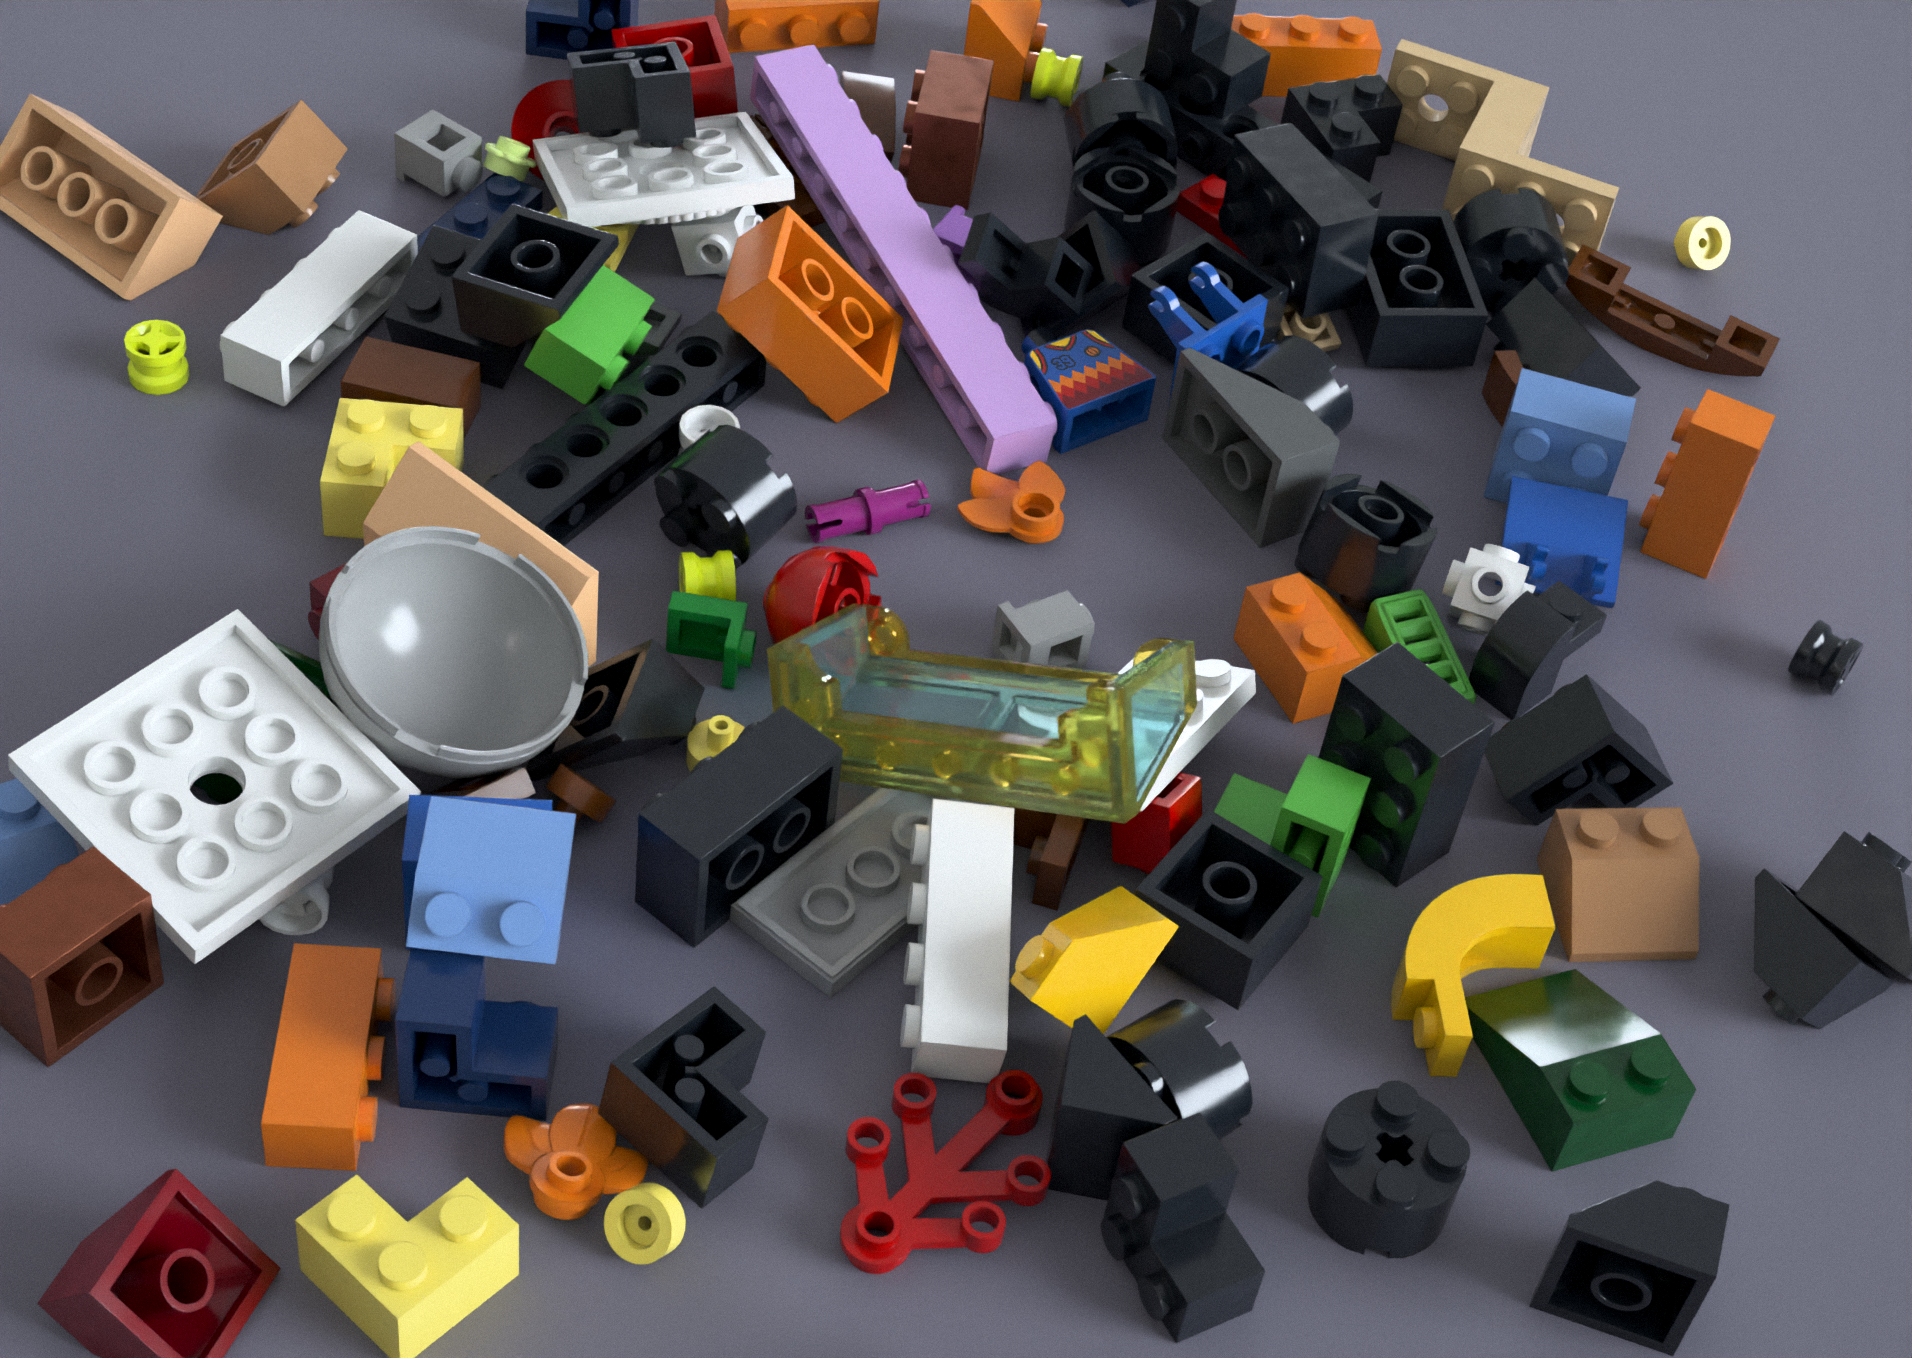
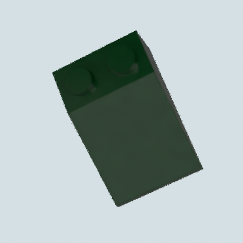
[1465,969,1696,1172]

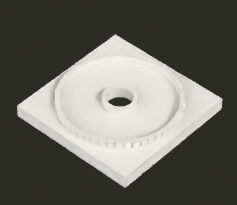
[532,112,795,227]
[8,609,421,964]

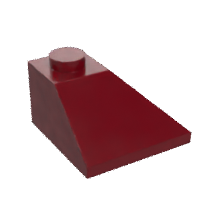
[37,1168,281,1358]

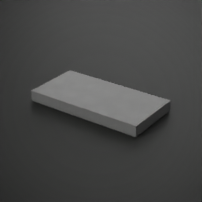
[730,762,968,998]

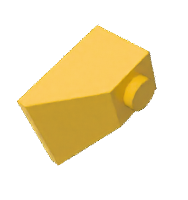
[1009,886,1179,1034]

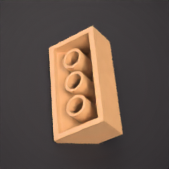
[0,93,223,301]
[363,441,599,667]

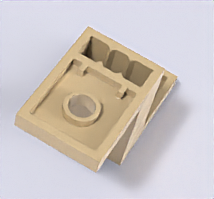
[1387,39,1619,267]

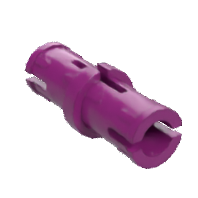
[804,479,931,543]

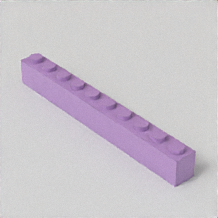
[750,45,1057,475]

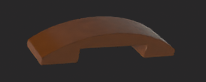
[1565,244,1780,377]

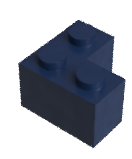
[526,0,639,60]
[395,948,558,1121]

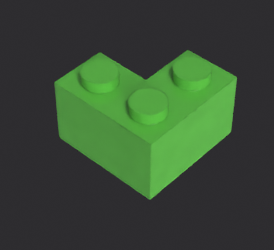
[524,265,655,405]
[1214,754,1371,918]

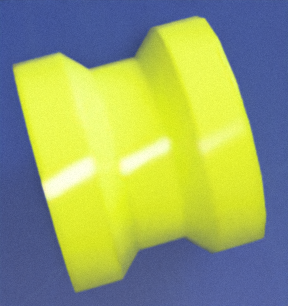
[1030,47,1083,107]
[124,320,190,395]
[679,550,736,601]

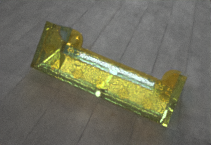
[767,603,1197,824]

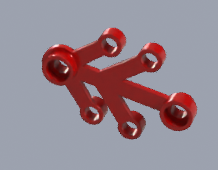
[839,1070,1051,1274]

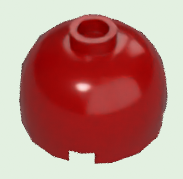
[763,546,881,675]

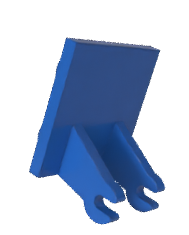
[1148,262,1268,412]
[1495,476,1628,609]

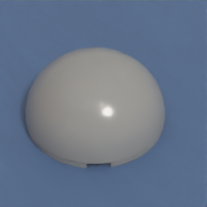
[319,526,588,779]

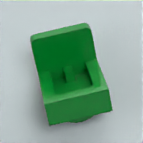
[666,591,757,689]

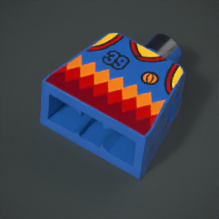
[1021,327,1156,454]

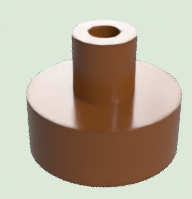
[546,764,617,826]

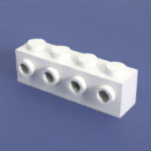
[220,210,418,407]
[900,799,1014,1083]

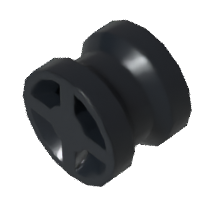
[1788,620,1863,696]

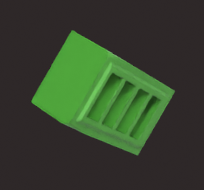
[1363,589,1477,705]

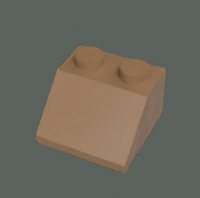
[195,100,348,235]
[1536,807,1699,962]

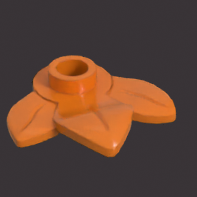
[957,460,1065,544]
[503,1103,648,1220]

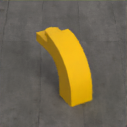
[1391,874,1555,1077]

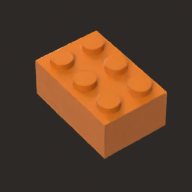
[717,205,904,423]

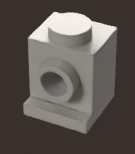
[394,109,483,197]
[991,590,1095,689]

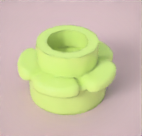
[483,136,537,181]

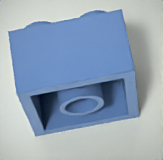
[1483,368,1636,503]

